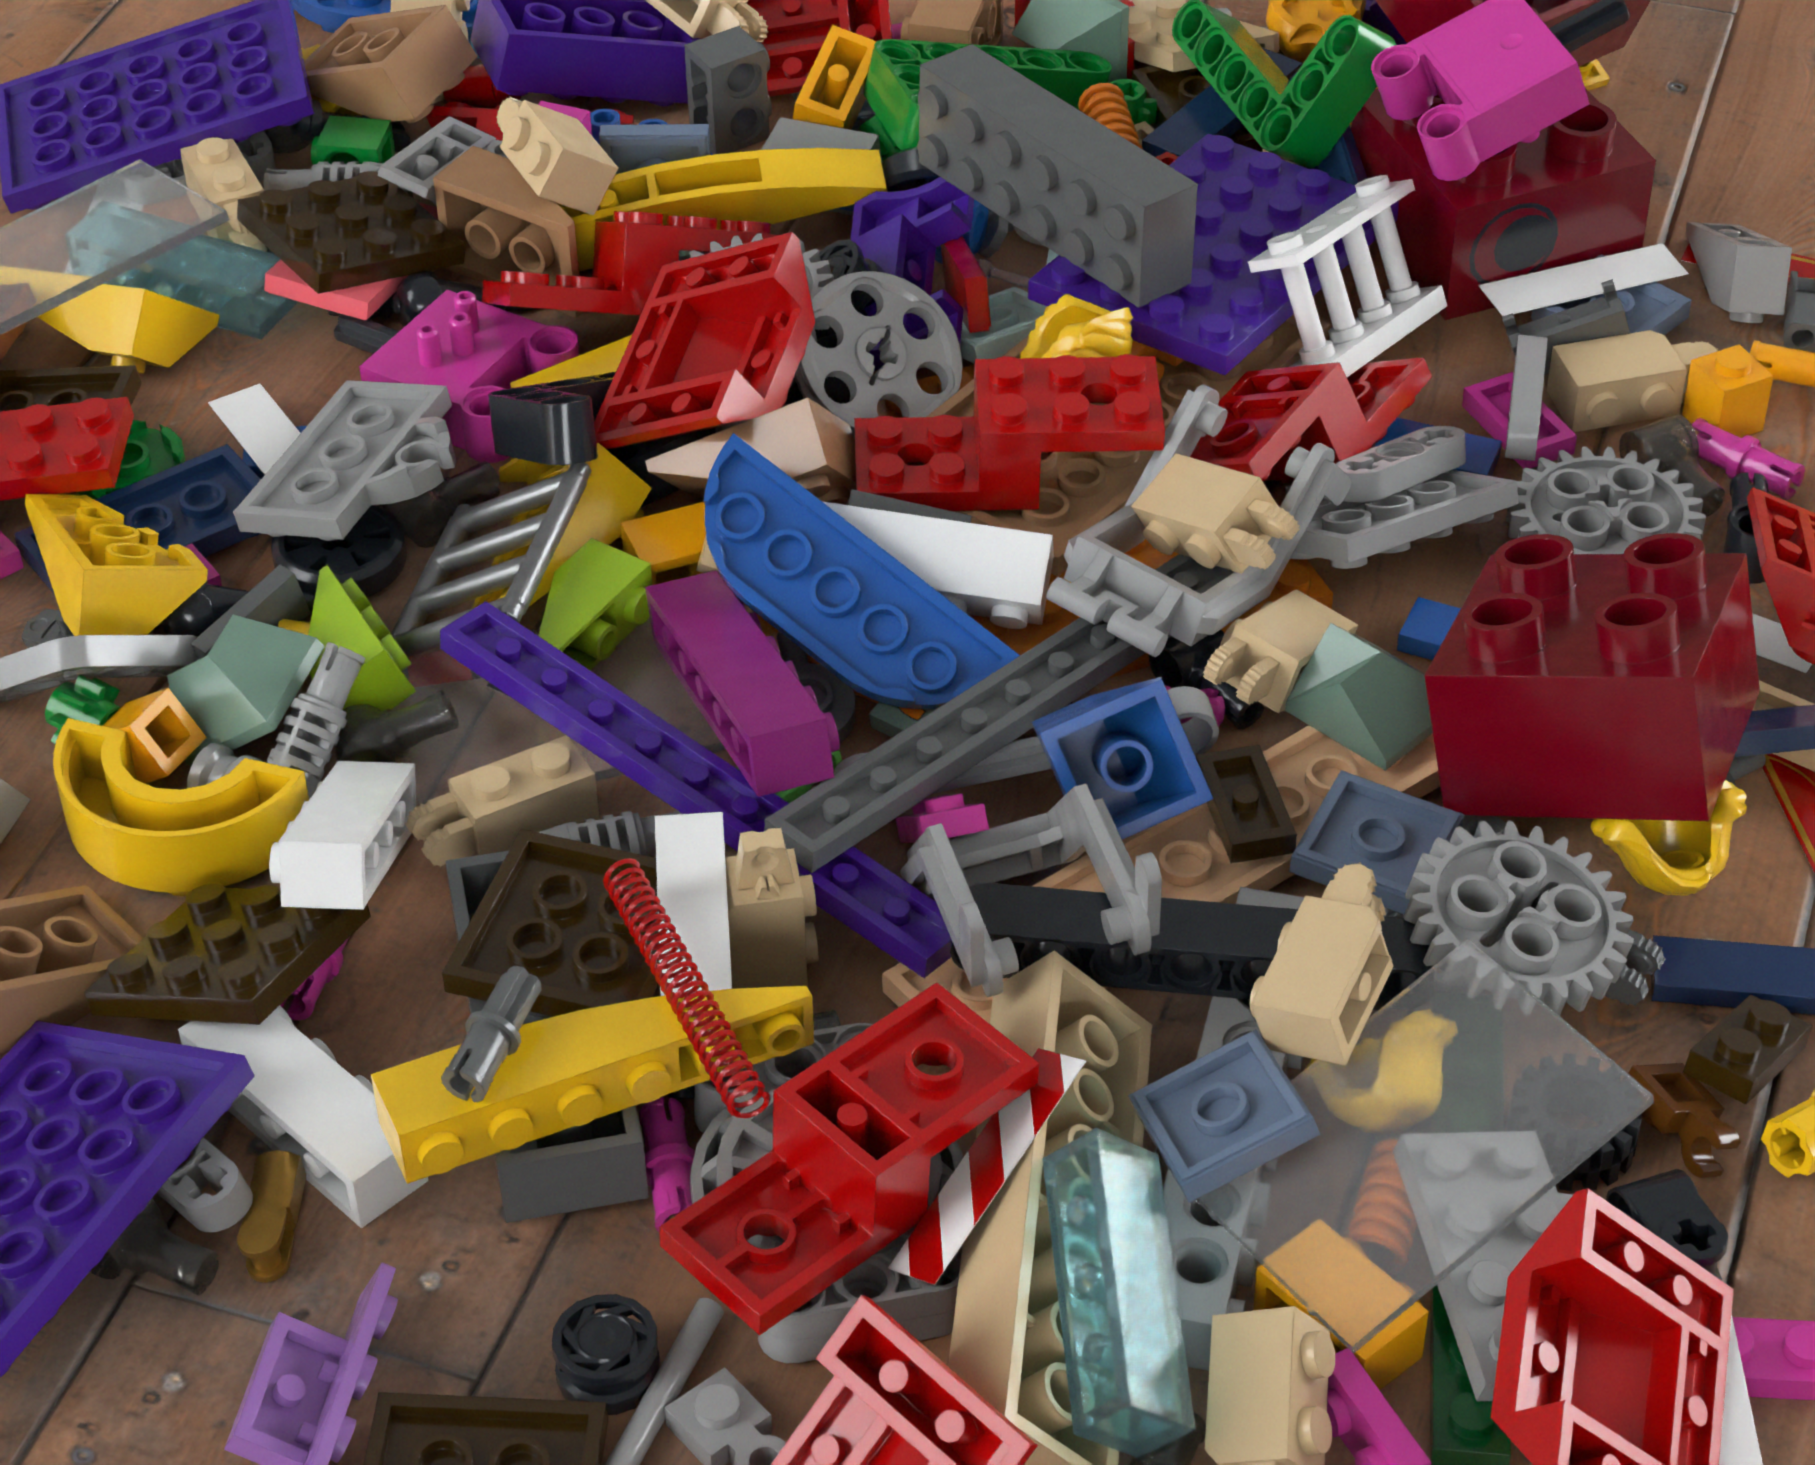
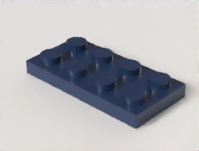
[14,444,261,595]

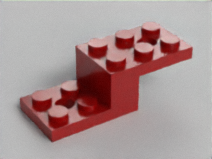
[482,211,778,316]
[854,354,1165,511]
[1190,357,1432,483]
[659,982,1040,1336]

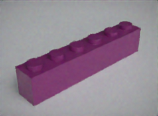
[645,570,840,797]

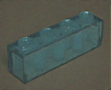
[67,207,297,340]
[1042,1128,1195,1458]

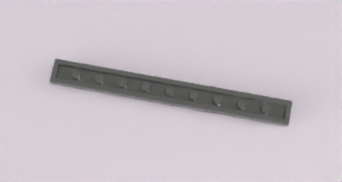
[764,554,1234,873]

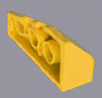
[0,272,220,374]
[471,443,652,609]
[25,494,208,636]

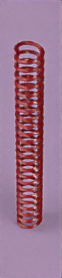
[603,858,771,1118]

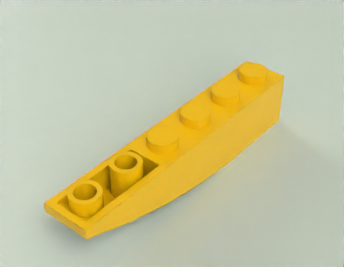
[557,148,888,272]
[371,986,814,1184]

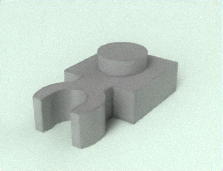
[664,1367,786,1465]

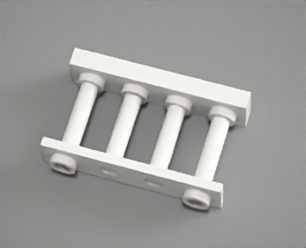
[1248,175,1447,377]

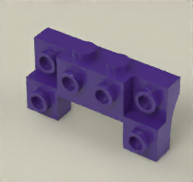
[850,177,974,371]

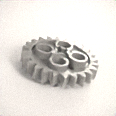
[1506,446,1706,554]
[1404,821,1634,1019]

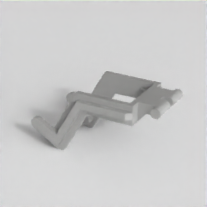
[1046,384,1352,657]
[900,784,1162,997]

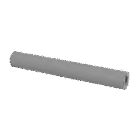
[605,1298,724,1465]

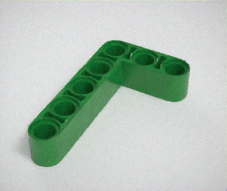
[1172,0,1396,169]
[863,39,1112,151]

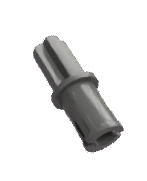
[441,966,541,1102]

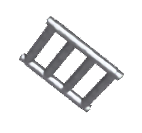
[392,462,591,657]

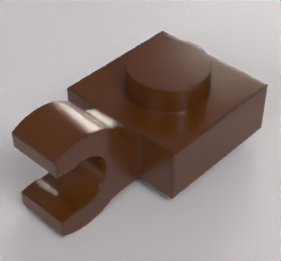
[1620,1063,1741,1178]

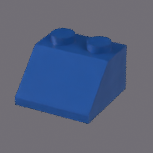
[1032,677,1213,840]

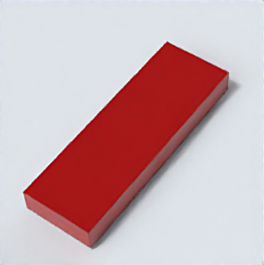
[941,236,991,333]

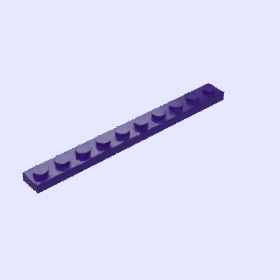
[440,601,952,978]

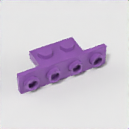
[224,1262,398,1465]

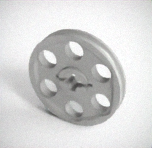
[794,271,962,440]

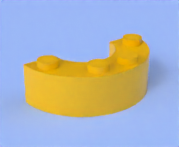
[53,718,309,896]

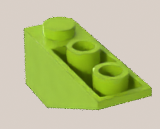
[538,538,653,671]
[308,565,417,736]

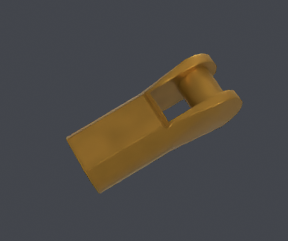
[237,1150,307,1283]

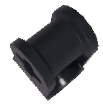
[1606,1169,1728,1281]

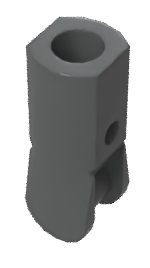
[1783,271,1815,353]

